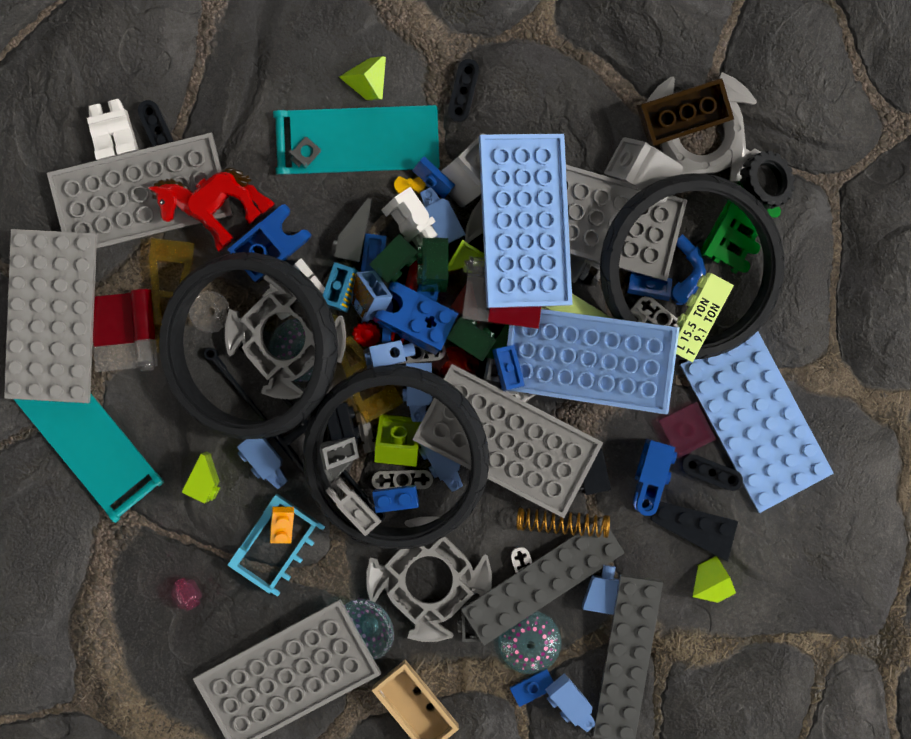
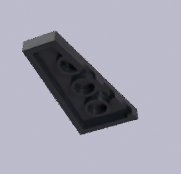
[651,501,738,562]

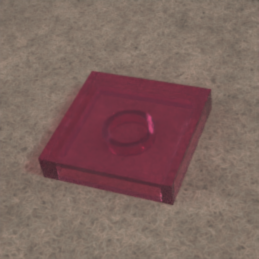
[659,402,716,458]

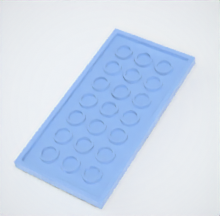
[479,134,573,308]
[507,309,680,414]
[680,331,834,513]

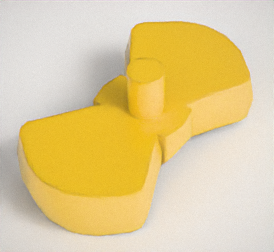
[394,176,426,194]

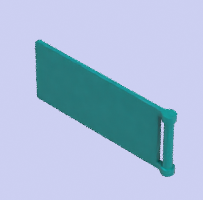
[273,105,440,175]
[14,394,164,523]

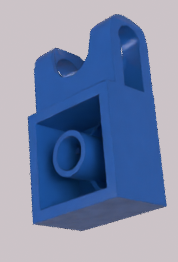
[227,204,312,283]
[373,282,458,355]
[633,438,677,516]

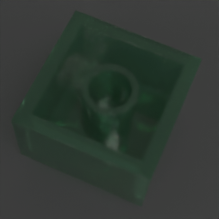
[369,234,418,283]
[417,238,448,292]
[446,316,496,362]

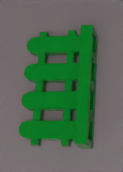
[700,181,781,274]

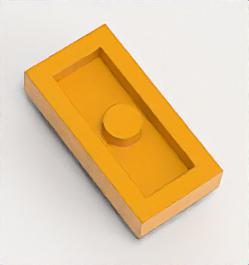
[270,507,294,544]

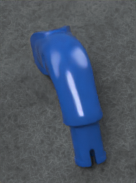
[670,234,706,305]

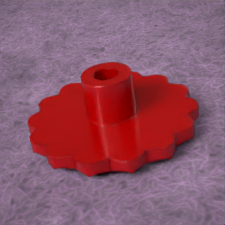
[352,322,381,347]

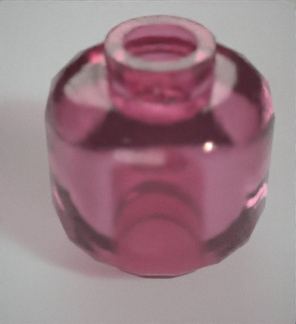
[171,578,202,611]

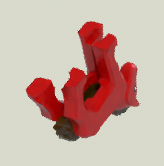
[148,168,275,252]

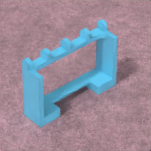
[228,494,325,596]

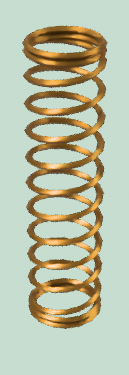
[517,507,610,538]

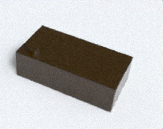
[637,78,734,146]

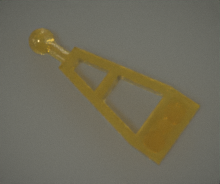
[149,238,195,354]
[332,314,404,424]

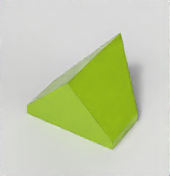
[339,56,386,101]
[447,240,484,272]
[693,556,736,603]

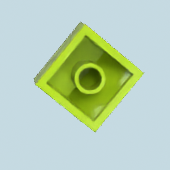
[374,414,421,467]
[182,452,220,504]

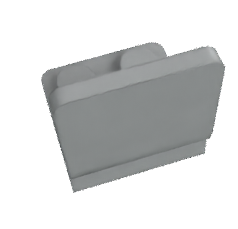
[441,133,486,207]
[604,137,683,203]

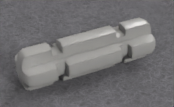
[356,411,375,453]

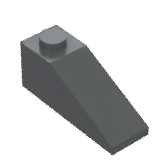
[332,198,372,263]

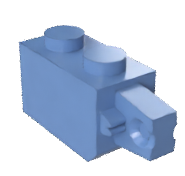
[420,188,466,247]
[403,363,433,422]
[237,438,288,489]
[418,444,463,492]
[545,673,596,732]

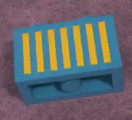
[323,262,358,313]

